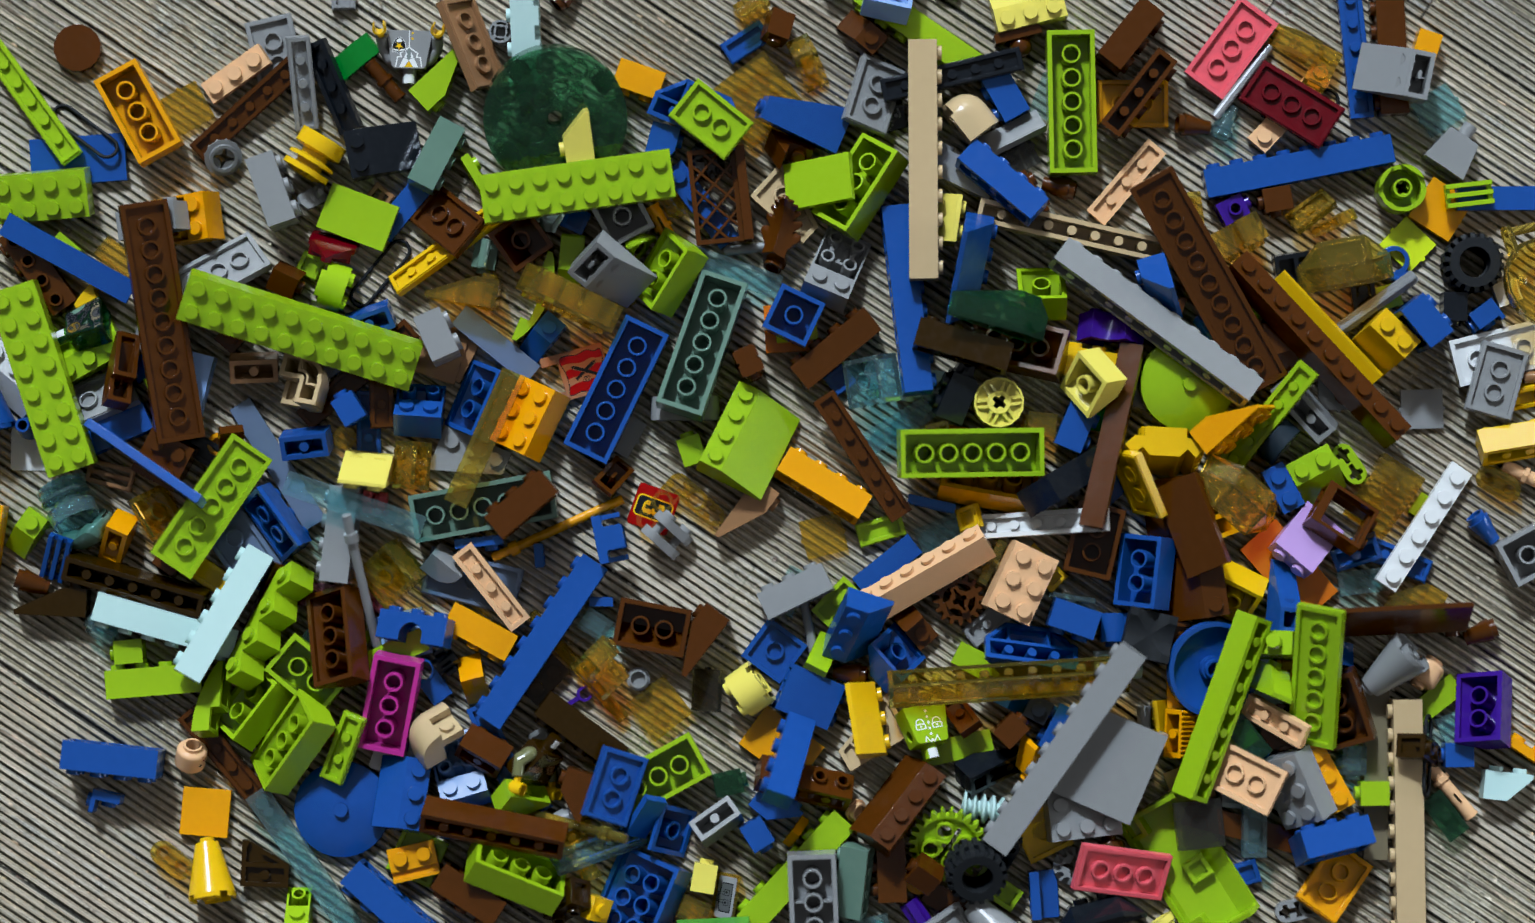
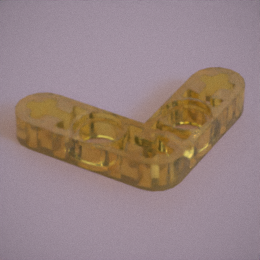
[636,473,725,529]

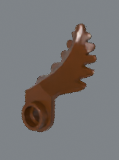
[761,195,803,274]

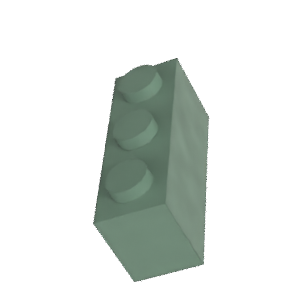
[407,116,467,196]
[836,841,875,921]

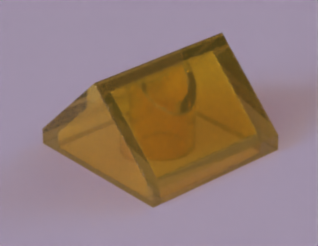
[127,485,180,543]

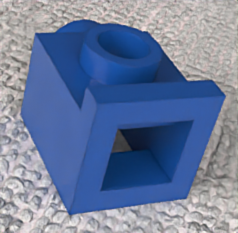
[1465,298,1506,334]

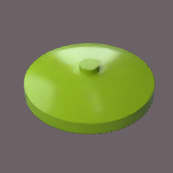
[1139,347,1231,431]

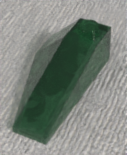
[947,290,1048,343]

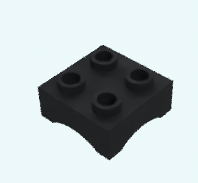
[1120,606,1179,665]

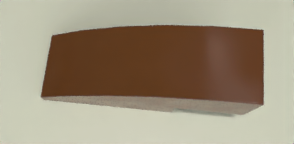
[101,330,140,411]

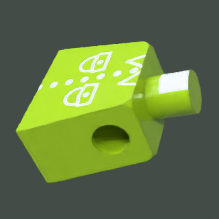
[1260,630,1295,660]
[895,702,948,761]

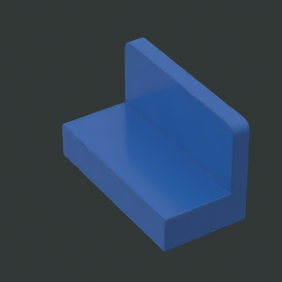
[1027,869,1060,921]

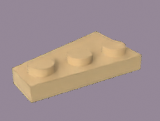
[750,165,819,245]

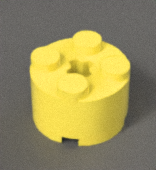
[722,661,776,717]

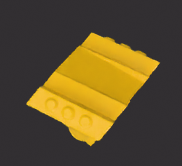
[1124,426,1204,477]

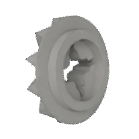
[204,138,242,176]
[1053,847,1080,885]

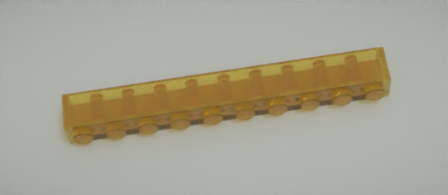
[887,656,1130,708]

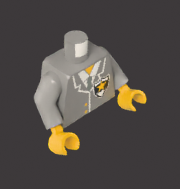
[372,20,446,85]

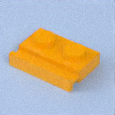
[386,839,441,884]

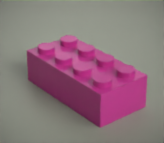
[358,649,425,757]

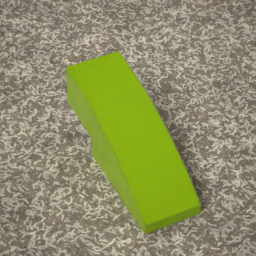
[191,660,231,738]

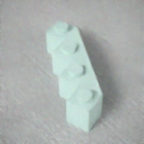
[506,0,544,100]

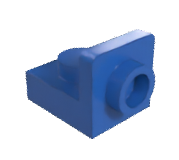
[86,787,125,813]

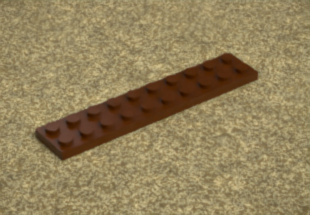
[1129,165,1288,393]
[118,199,206,444]

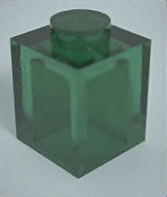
[712,767,749,798]

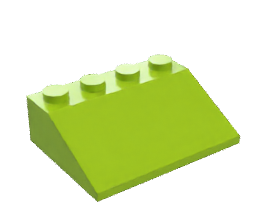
[696,380,800,501]

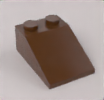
[682,603,730,678]

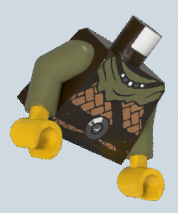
[504,732,563,801]

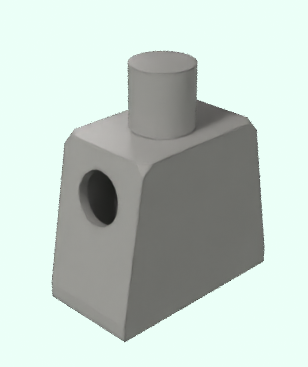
[1421,121,1479,183]

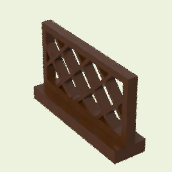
[687,144,754,246]

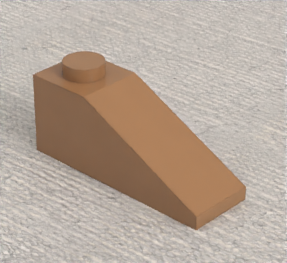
[714,485,781,538]

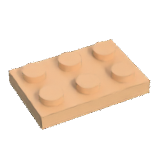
[1213,742,1290,816]

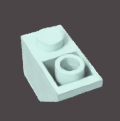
[1479,765,1534,801]

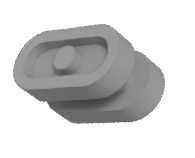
[640,509,693,561]

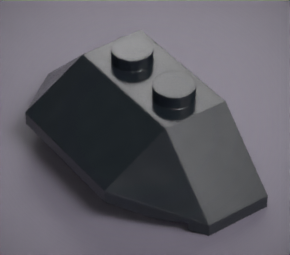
[1059,893,1147,923]

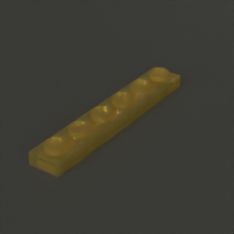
[444,367,525,509]

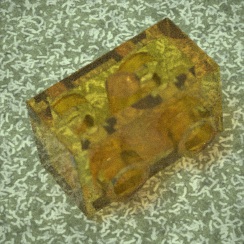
[392,441,432,491]

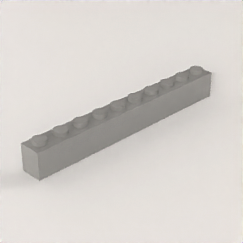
[1048,237,1264,408]
[983,641,1147,856]

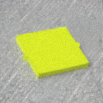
[1379,216,1436,271]

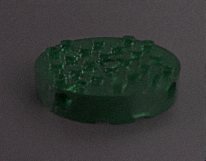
[483,43,627,171]

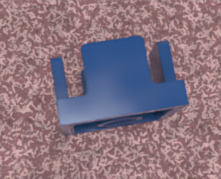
[590,512,629,565]

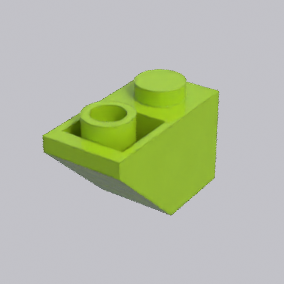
[284,887,313,923]

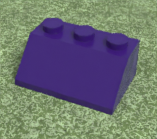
[1454,670,1512,750]

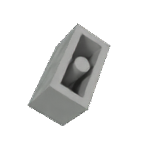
[689,795,745,848]

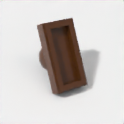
[993,23,1042,58]

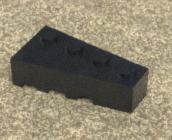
[1016,445,1097,518]

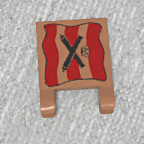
[539,342,605,400]

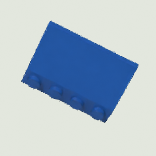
[945,211,998,323]
[589,843,693,923]

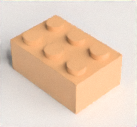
[981,539,1059,626]

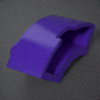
[1076,308,1144,348]

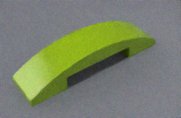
[511,251,556,342]

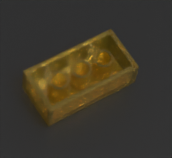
[515,263,624,335]

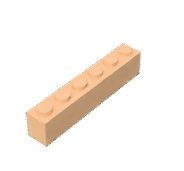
[860,524,996,620]

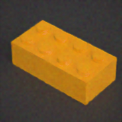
[93,58,185,168]

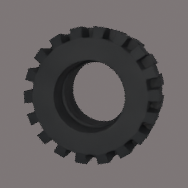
[1440,232,1505,294]
[944,837,1007,905]

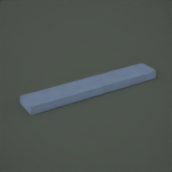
[229,397,323,530]

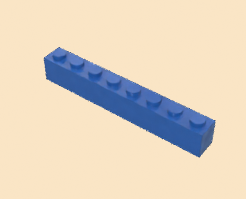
[1200,131,1396,200]
[879,203,937,397]
[475,553,608,730]

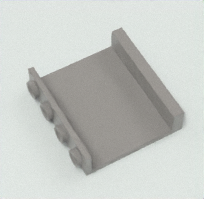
[1053,711,1168,825]

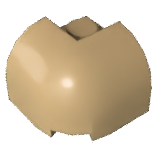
[939,94,999,145]
[279,353,329,413]
[409,702,465,770]

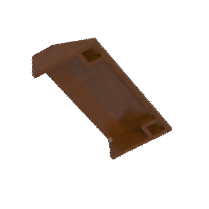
[1144,471,1232,622]
[1337,602,1474,637]

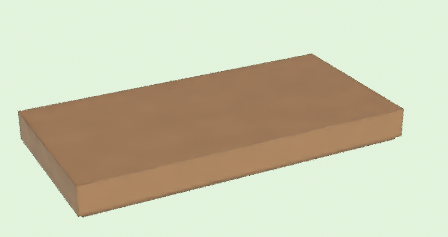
[436,0,508,92]

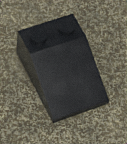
[343,121,421,182]

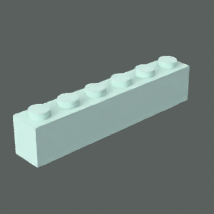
[172,544,273,684]
[90,591,239,662]

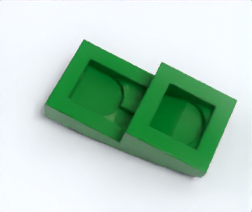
[335,33,379,82]

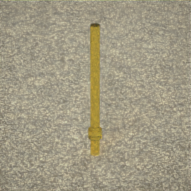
[526,810,629,844]

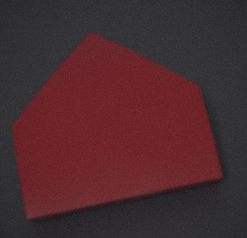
[308,230,360,264]

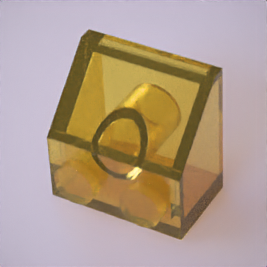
[363,538,427,609]

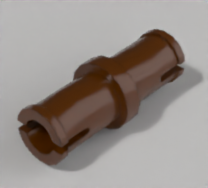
[364,58,406,104]

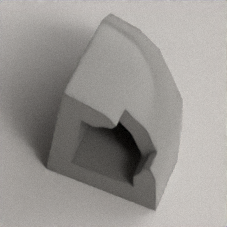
[420,542,463,583]

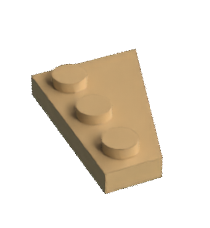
[838,693,904,772]

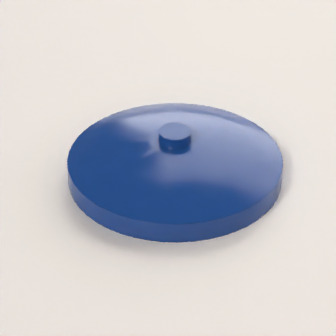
[1166,621,1260,715]
[294,762,386,857]

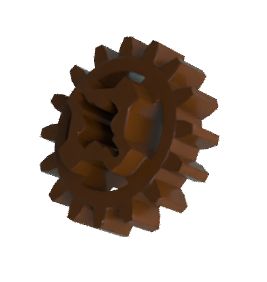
[932,575,984,626]

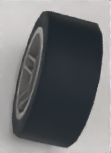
[1257,419,1300,465]

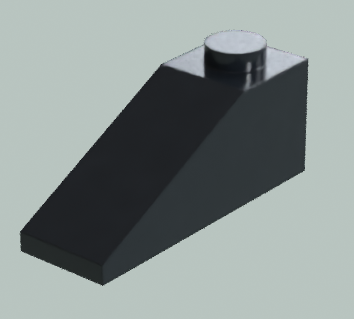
[954,747,1021,796]

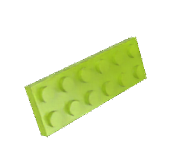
[150,433,272,579]
[1289,602,1346,750]

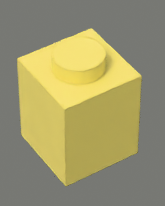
[690,857,719,895]

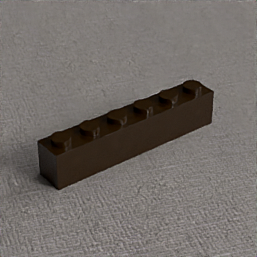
[61,550,211,618]

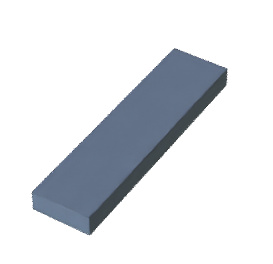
[452,306,540,379]

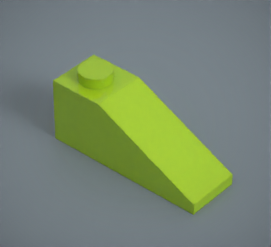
[408,49,460,114]

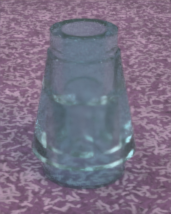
[1211,105,1239,141]

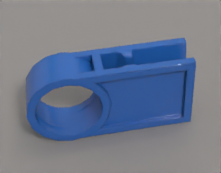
[420,658,454,706]

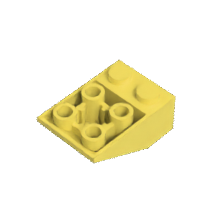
[337,449,396,492]

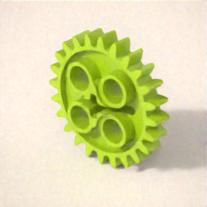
[909,806,984,881]

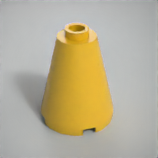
[188,837,237,905]

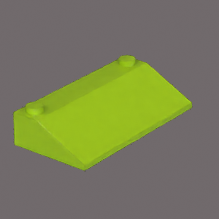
[1122,791,1260,923]

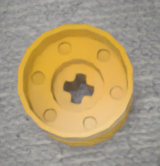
[283,125,346,185]

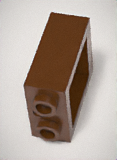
[1302,480,1380,556]

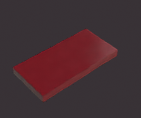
[1238,60,1345,150]

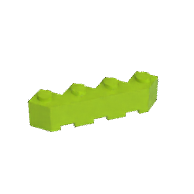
[226,561,314,691]

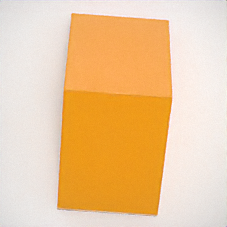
[458,653,490,705]

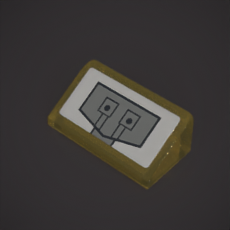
[710,871,741,918]

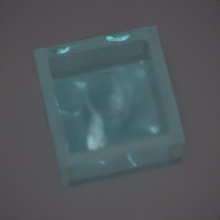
[842,353,903,409]

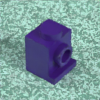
[1213,193,1252,229]

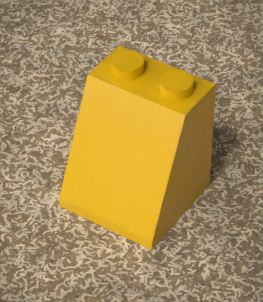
[1351,307,1421,379]

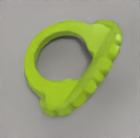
[625,233,656,260]

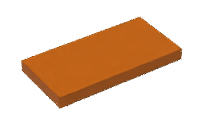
[1239,519,1338,606]

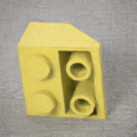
[938,193,967,247]

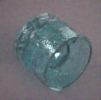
[37,473,100,533]

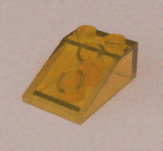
[424,273,503,312]
[1342,453,1425,540]

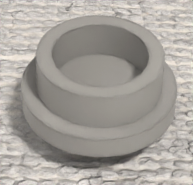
[626,667,650,691]

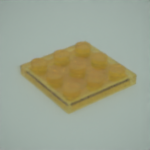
[713,50,803,150]

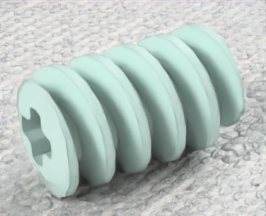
[961,790,1005,824]

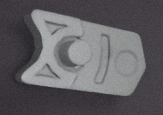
[297,183,328,211]

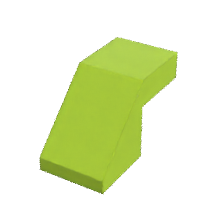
[557,233,585,291]

